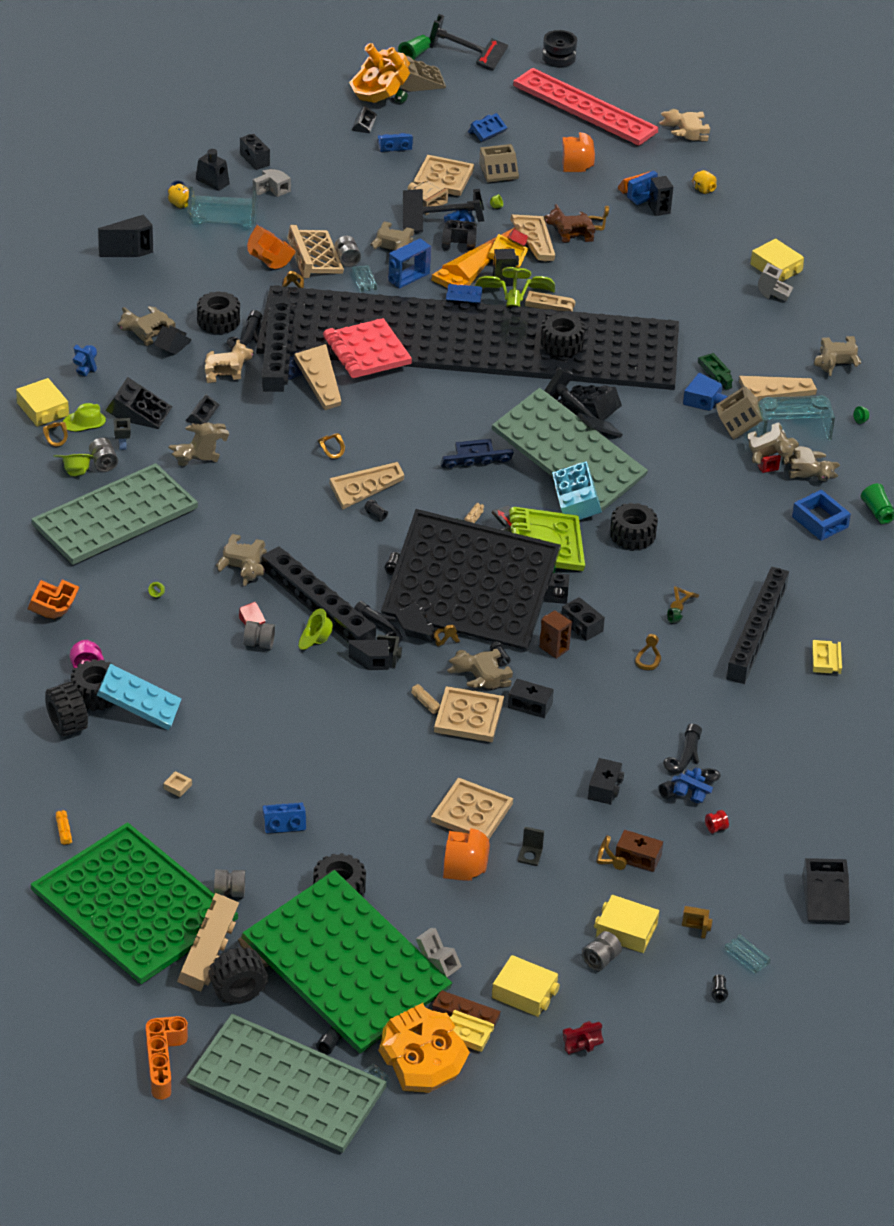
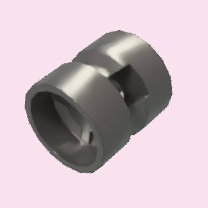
[334,235,361,267]
[89,438,118,472]
[243,621,275,649]
[214,869,245,897]
[582,931,622,971]

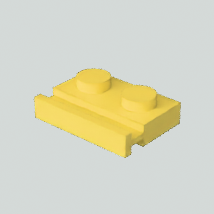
[812,640,842,674]
[450,1010,494,1052]

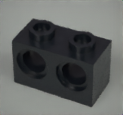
[544,573,570,604]
[561,597,605,641]

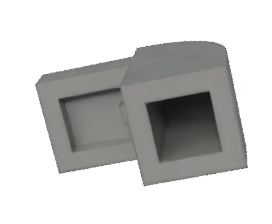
[253,169,291,197]
[758,263,793,301]
[416,928,462,977]

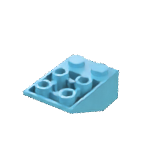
[552,461,602,520]

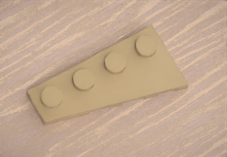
[510,214,555,261]
[294,344,341,410]
[739,376,817,402]
[329,462,404,510]

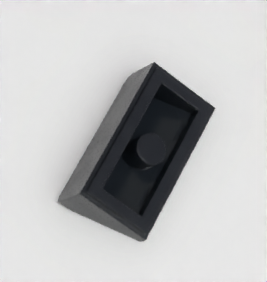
[351,106,377,133]
[185,394,220,425]

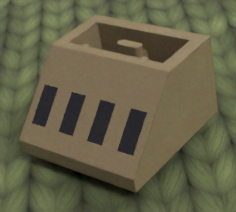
[479,144,519,182]
[716,386,763,439]

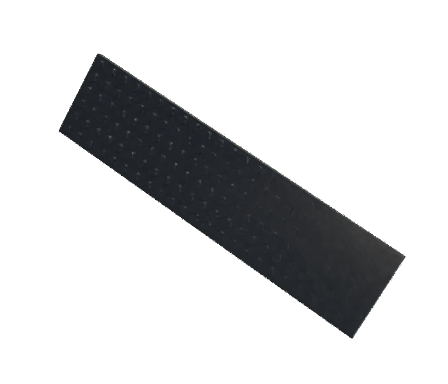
[256,285,679,390]

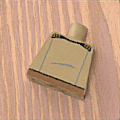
[408,180,448,215]

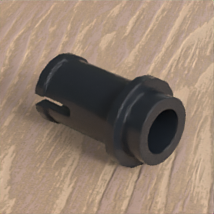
[364,500,388,521]
[384,552,400,575]
[490,642,511,666]
[711,974,728,1002]

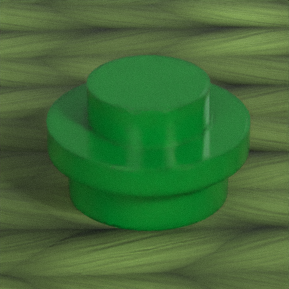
[853,406,869,424]

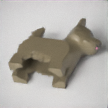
[371,221,414,251]
[117,306,175,346]
[814,336,861,376]
[168,422,229,466]
[747,422,799,464]
[782,446,840,481]
[216,534,267,586]
[447,649,513,689]

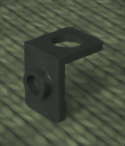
[377,635,402,668]
[518,827,544,866]

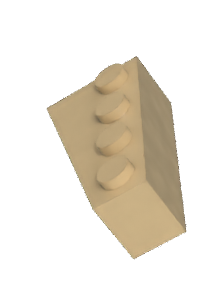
[177,893,239,992]

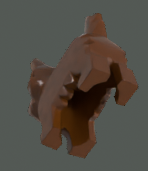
[544,204,595,242]

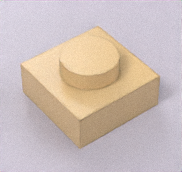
[163,771,192,797]

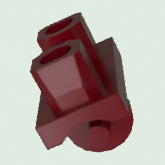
[562,1021,604,1054]

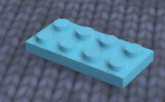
[97,664,181,730]

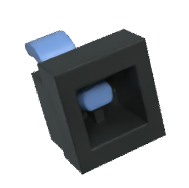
[114,418,131,450]

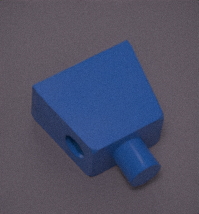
[683,373,728,411]

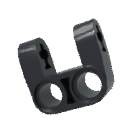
[442,220,477,250]

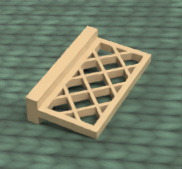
[287,225,344,278]

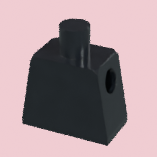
[196,149,230,191]

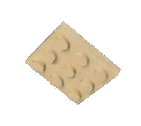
[413,155,474,196]
[434,686,504,742]
[431,778,513,839]

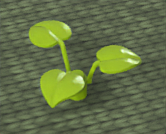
[475,267,555,307]

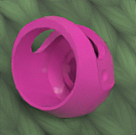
[70,640,104,668]

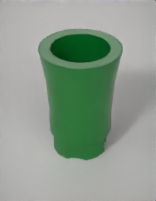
[398,35,431,60]
[860,483,894,524]

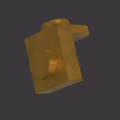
[682,906,713,939]

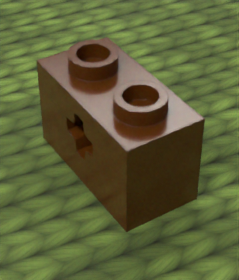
[539,610,572,659]
[615,829,664,872]

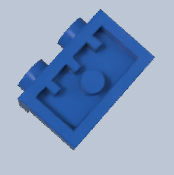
[468,113,507,142]
[378,133,413,152]
[627,170,658,205]
[446,284,482,303]
[262,802,306,833]

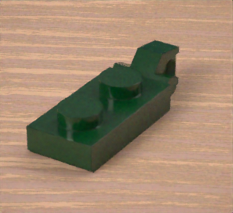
[698,353,733,390]

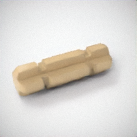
[465,503,484,523]
[411,684,440,714]

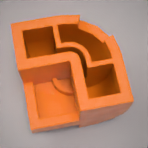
[562,132,595,172]
[247,225,296,269]
[27,580,79,619]
[443,828,490,881]

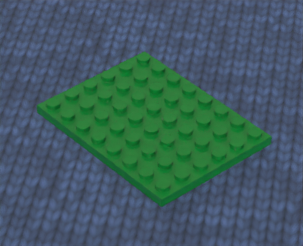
[31,822,238,984]
[241,870,452,1054]

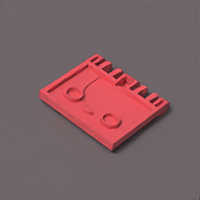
[323,318,412,378]

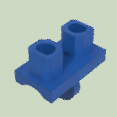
[444,210,475,223]
[73,345,97,376]
[671,767,713,804]

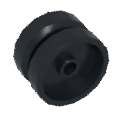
[542,30,577,67]

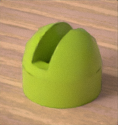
[490,194,503,209]
[148,582,165,597]

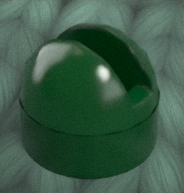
[395,90,408,104]
[667,608,683,623]

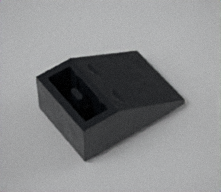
[98,214,153,257]
[106,377,173,429]
[558,385,622,420]
[802,858,850,923]

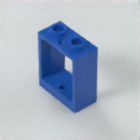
[388,238,431,289]
[792,490,851,541]

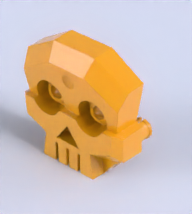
[349,43,410,103]
[378,1003,470,1093]

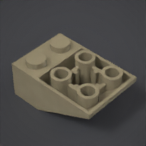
[399,56,446,92]

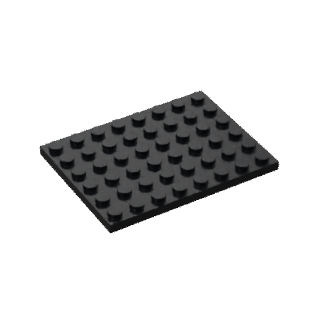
[381,509,561,650]

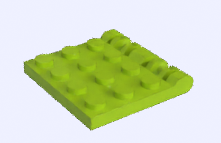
[509,507,585,571]

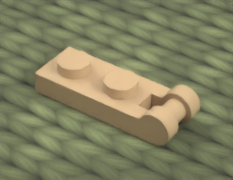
[525,291,576,312]

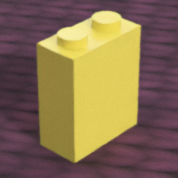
[750,239,804,282]
[16,378,69,426]
[594,895,660,953]
[492,955,560,1017]

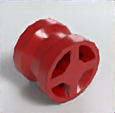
[705,810,729,834]

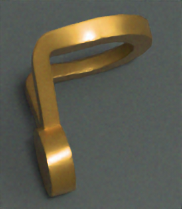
[588,206,609,231]
[282,271,304,288]
[43,422,68,446]
[317,433,345,459]
[671,586,699,610]
[434,625,460,646]
[635,634,661,670]
[597,835,627,870]

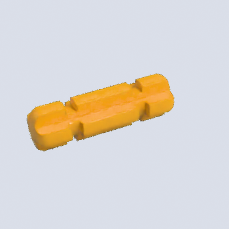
[56,810,72,845]

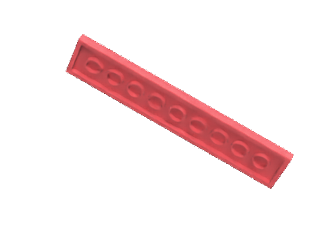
[513,68,658,145]

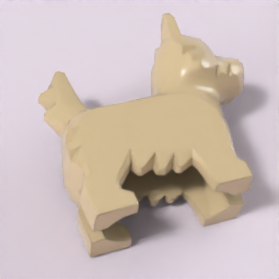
[659,109,710,141]
[205,340,254,383]

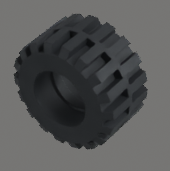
[197,291,240,334]
[540,313,585,357]
[610,503,658,550]
[71,659,115,711]
[45,682,88,737]
[313,853,366,897]
[208,947,268,1004]

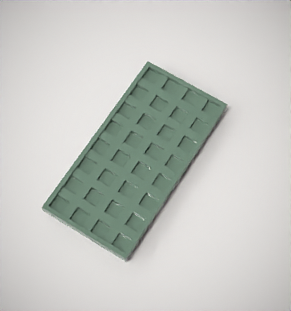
[491,388,648,511]
[32,463,198,565]
[187,1014,386,1153]

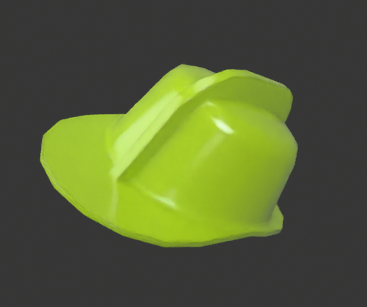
[63,403,106,432]
[53,454,94,476]
[298,608,333,650]

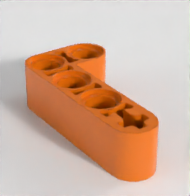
[146,1016,188,1100]

